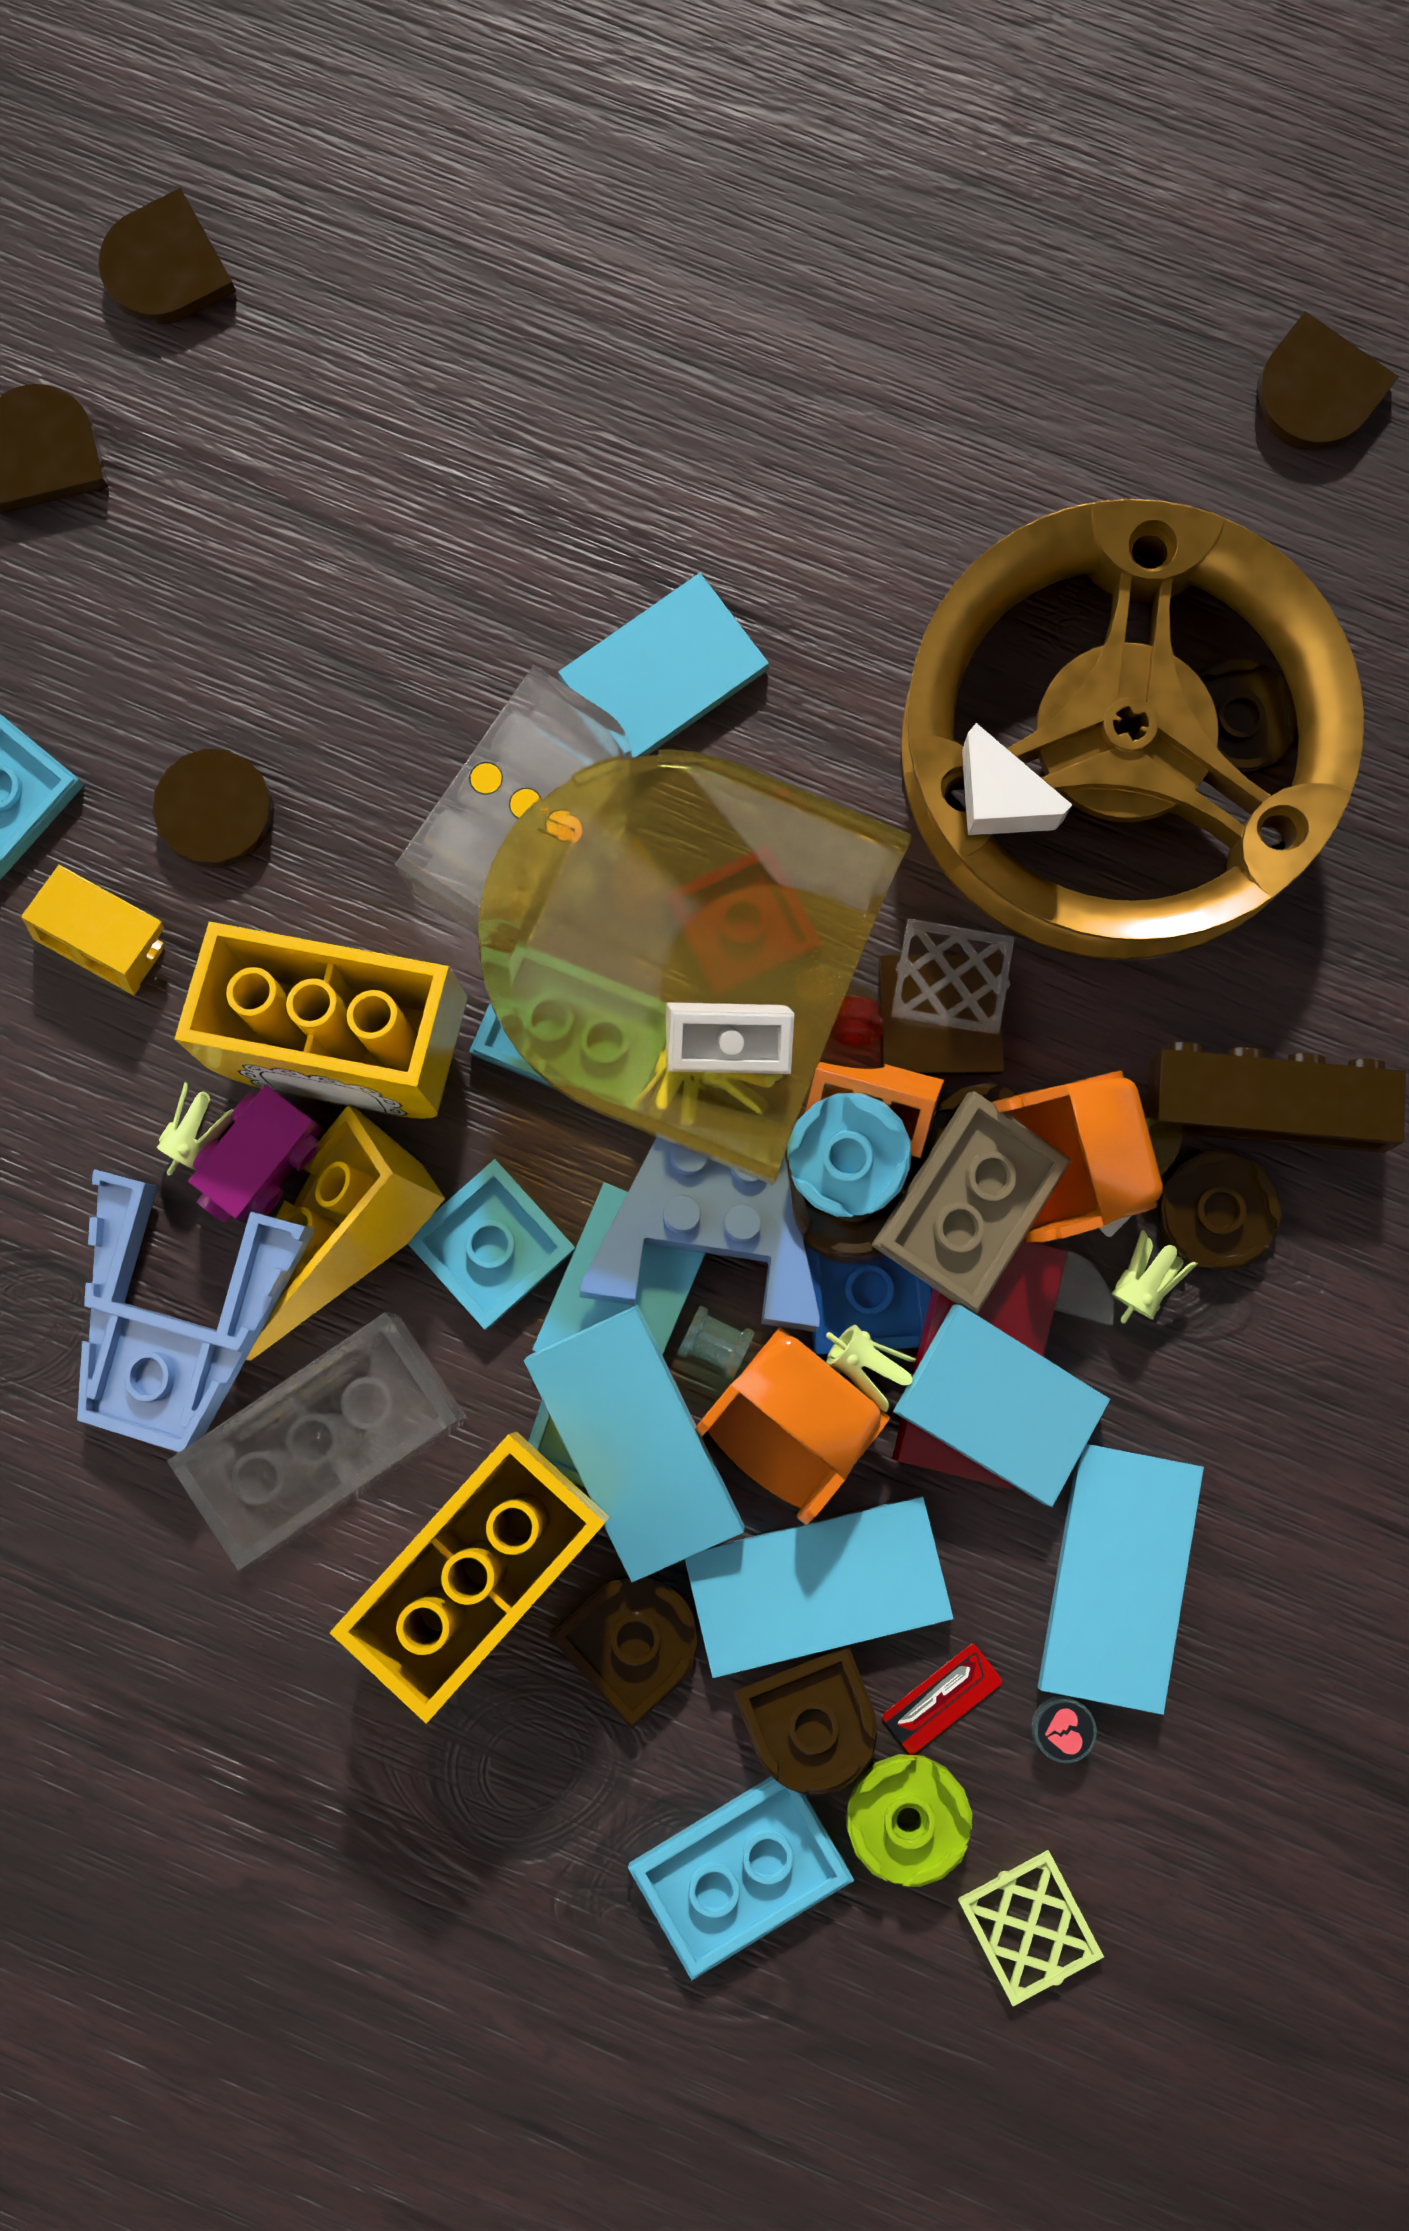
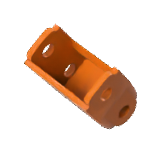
[991,1070,1163,1242]
[695,1326,890,1525]

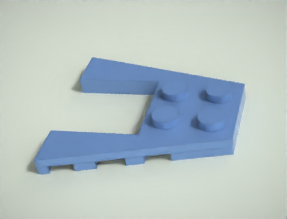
[77,1169,315,1453]

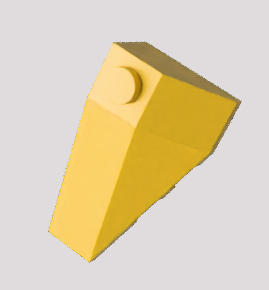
[246,1105,445,1361]

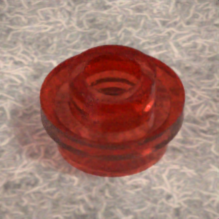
[824,996,885,1047]

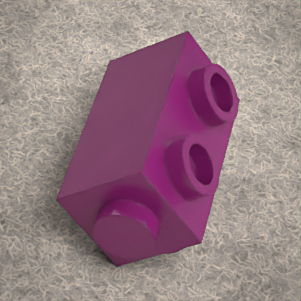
[188,1084,324,1224]

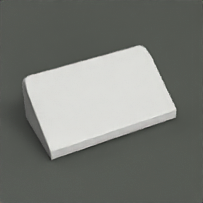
[665,1003,794,1074]

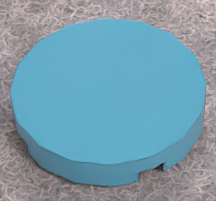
[787,1093,911,1217]

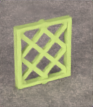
[958,1850,1104,2006]

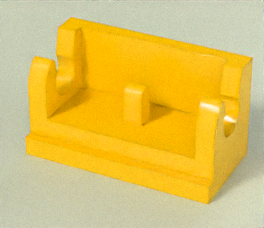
[21,865,165,996]

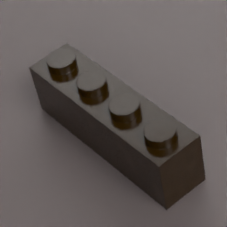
[1146,1042,1406,1153]

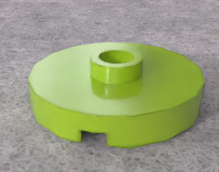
[846,1754,972,1887]

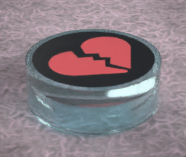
[1031,1696,1097,1763]

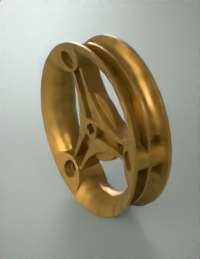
[901,499,1364,960]

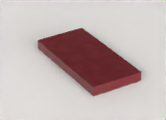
[892,1239,1068,1490]

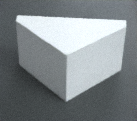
[962,723,1072,835]

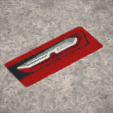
[882,1644,1002,1754]

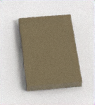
[871,1091,1072,1314]

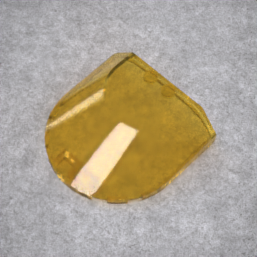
[478,749,912,1185]

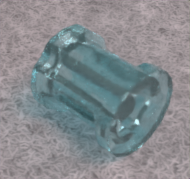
[677,1305,755,1380]

